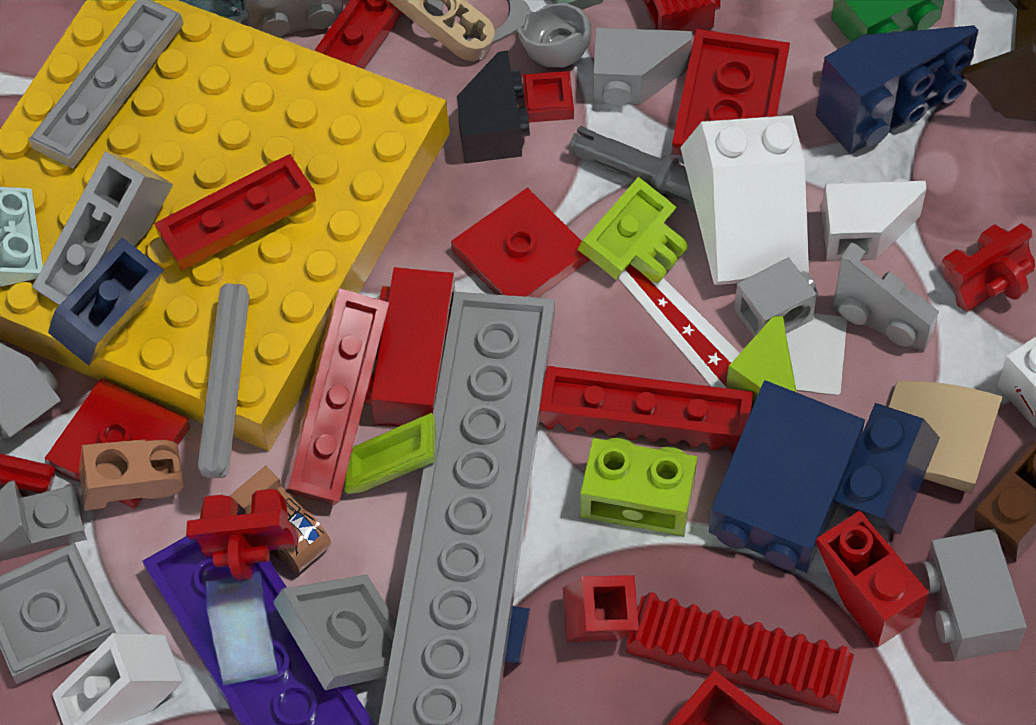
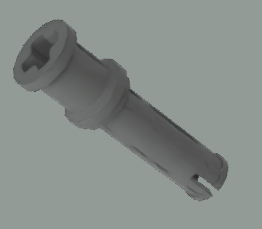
[569,126,696,213]

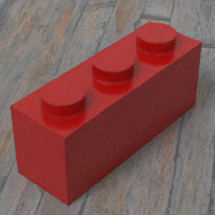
[364,267,456,427]

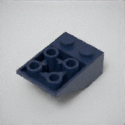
[816,25,979,155]

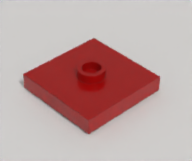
[451,187,590,298]
[44,378,190,509]

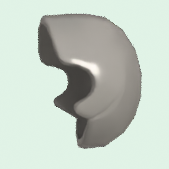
[517,2,592,68]

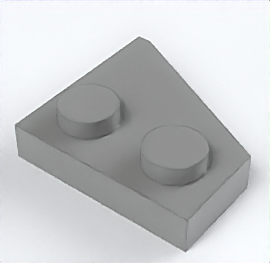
[832,242,939,353]

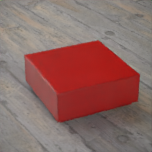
[522,71,574,123]

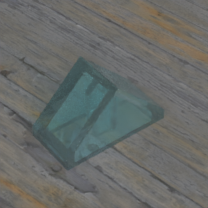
[207,571,278,685]

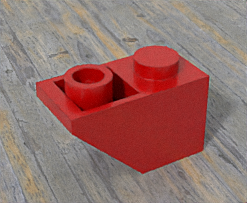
[816,511,929,647]

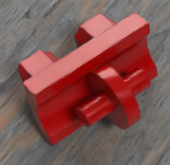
[942,223,1035,312]
[186,489,299,581]

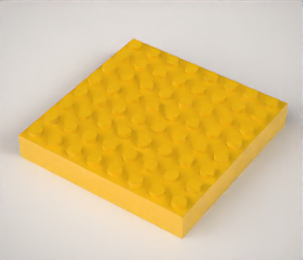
[0,0,450,452]

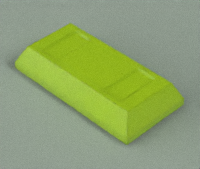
[345,413,437,494]

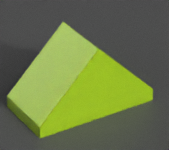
[726,316,797,410]

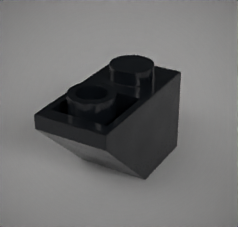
[457,51,530,164]

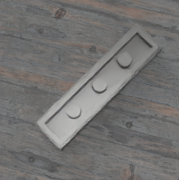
[29,0,184,169]

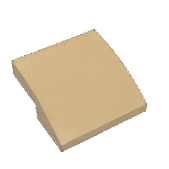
[889,381,1003,494]

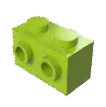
[580,438,698,536]

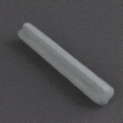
[198,283,249,479]

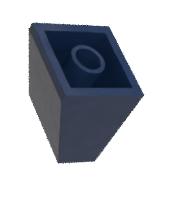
[709,380,865,573]

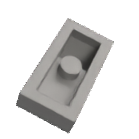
[0,481,87,561]

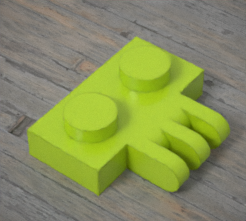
[578,177,688,283]

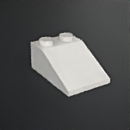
[681,115,809,285]

